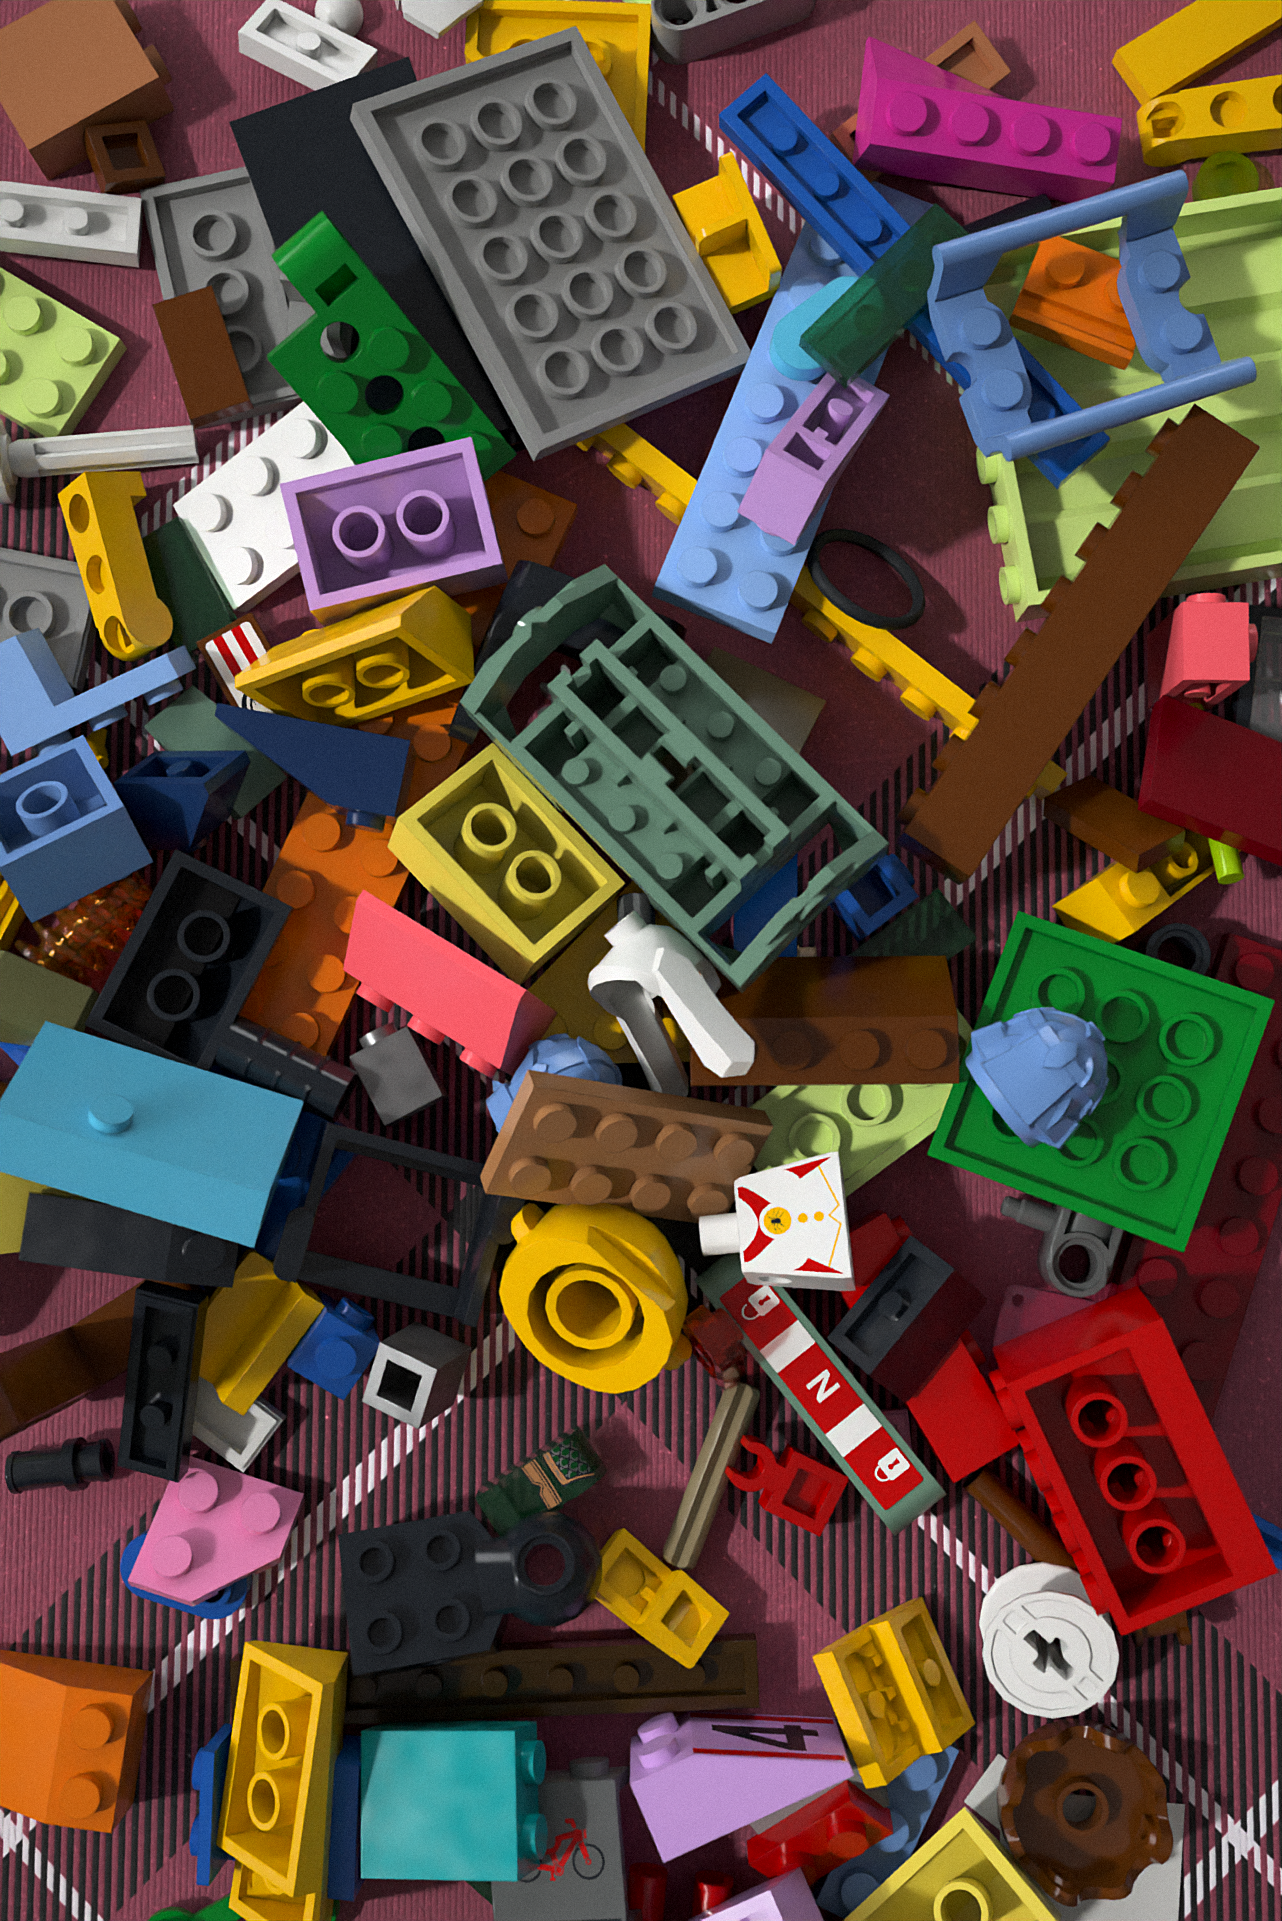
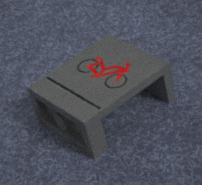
[491,1756,643,1921]

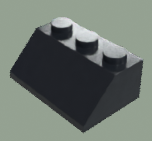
[84,849,294,1072]

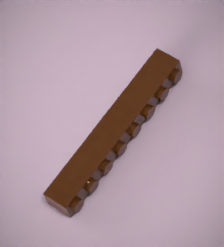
[895,403,1260,885]

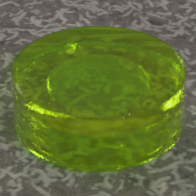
[1191,151,1259,202]

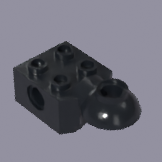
[338,1511,602,1679]

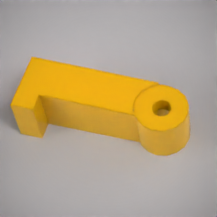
[1136,74,1282,167]
[58,471,173,662]

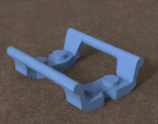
[927,169,1257,462]

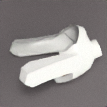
[587,910,754,1097]

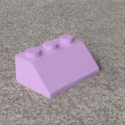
[280,437,508,627]

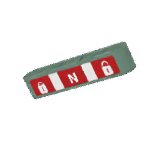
[694,1252,946,1536]

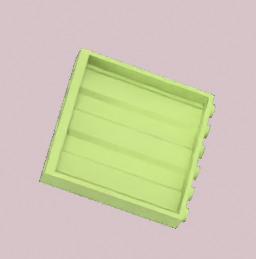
[976,187,1282,622]

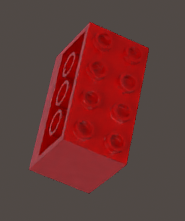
[988,1286,1278,1636]

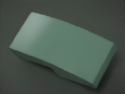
[143,685,287,820]

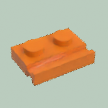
[1008,236,1136,370]

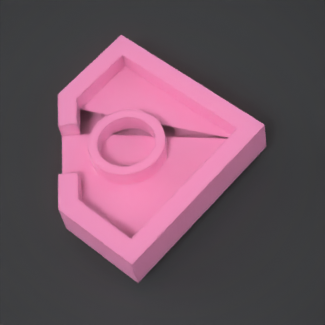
[128,1456,305,1607]

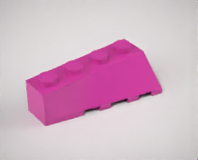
[852,36,1122,203]

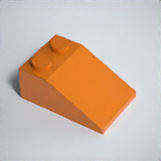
[0,1649,154,1833]

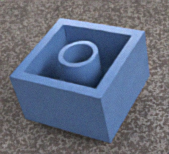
[0,735,153,923]

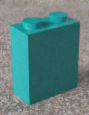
[361,1721,548,1882]

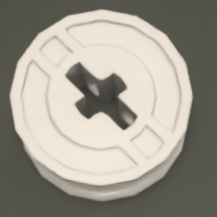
[979,1561,1119,1719]

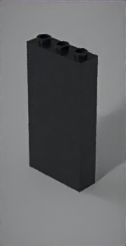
[229,57,527,453]

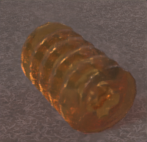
[14,871,153,987]

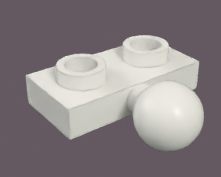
[238,0,378,91]

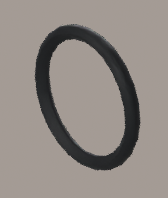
[807,529,926,631]

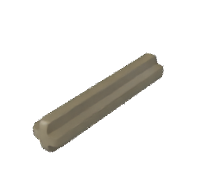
[663,1379,760,1570]

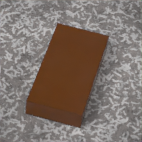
[152,285,254,428]
[1043,775,1186,873]

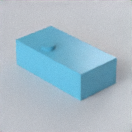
[0,1021,304,1248]

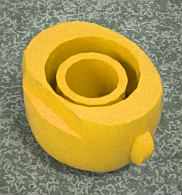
[499,1203,692,1394]

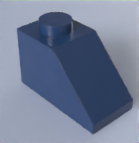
[112,750,250,854]

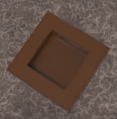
[82,120,166,195]

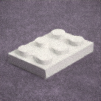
[173,401,358,612]

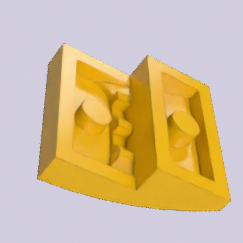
[812,1597,975,1789]

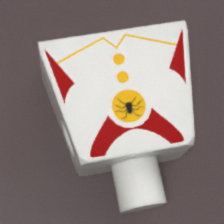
[699,1152,856,1291]

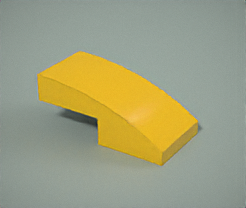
[595,1528,730,1668]

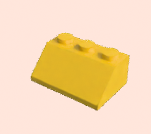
[235,586,475,728]

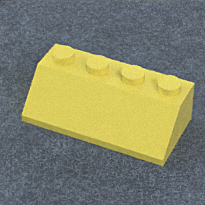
[843,1807,1062,1921]

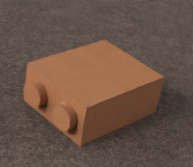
[0,0,174,181]

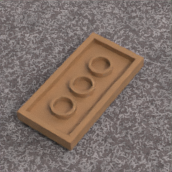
[480,1070,773,1223]

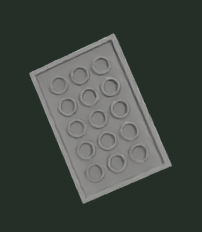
[350,26,751,461]

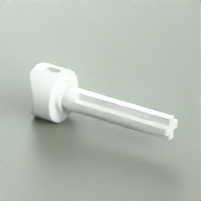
[0,419,199,505]

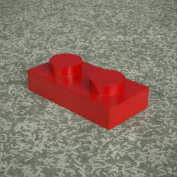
[747,1780,894,1886]

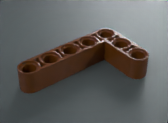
[0,1279,213,1442]

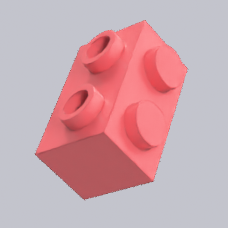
[1147,593,1258,709]

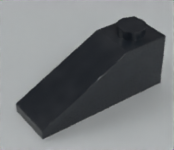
[18,1192,239,1288]

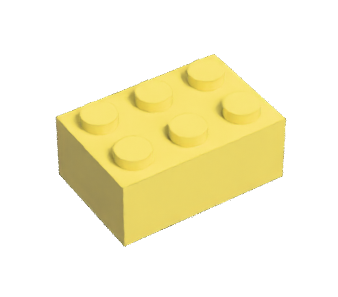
[387,743,626,986]

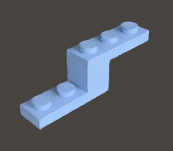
[0,628,196,756]

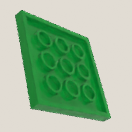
[927,911,1275,1253]

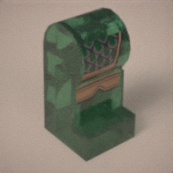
[475,1426,608,1537]

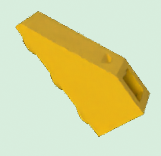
[1052,827,1241,944]

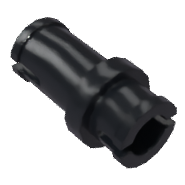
[5,1437,115,1494]

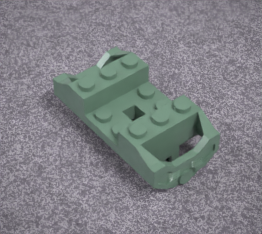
[460,564,889,993]

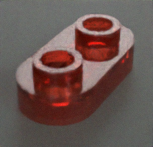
[682,1305,747,1391]

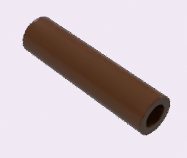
[963,1464,1076,1569]

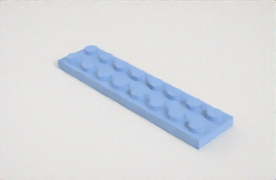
[652,181,943,644]

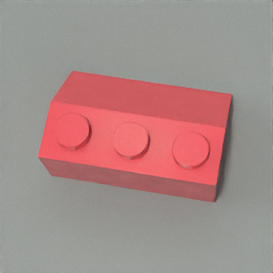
[343,890,558,1079]

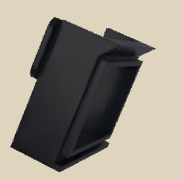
[273,1121,526,1327]

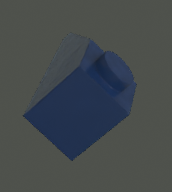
[214,703,417,833]

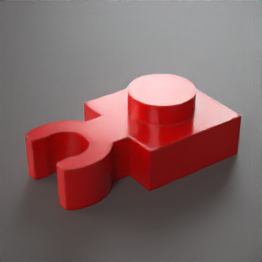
[724,1435,849,1537]

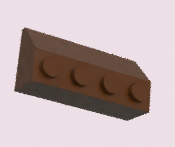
[689,955,959,1087]

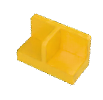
[672,151,782,315]

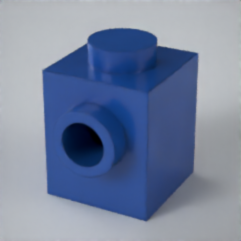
[829,853,919,943]
[286,1290,380,1401]

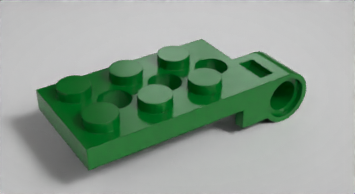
[267,210,517,482]

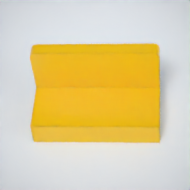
[199,1249,325,1416]

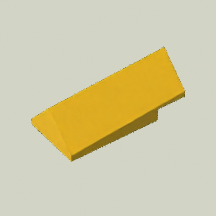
[216,1640,349,1921]

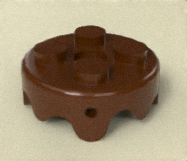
[997,1719,1173,1907]

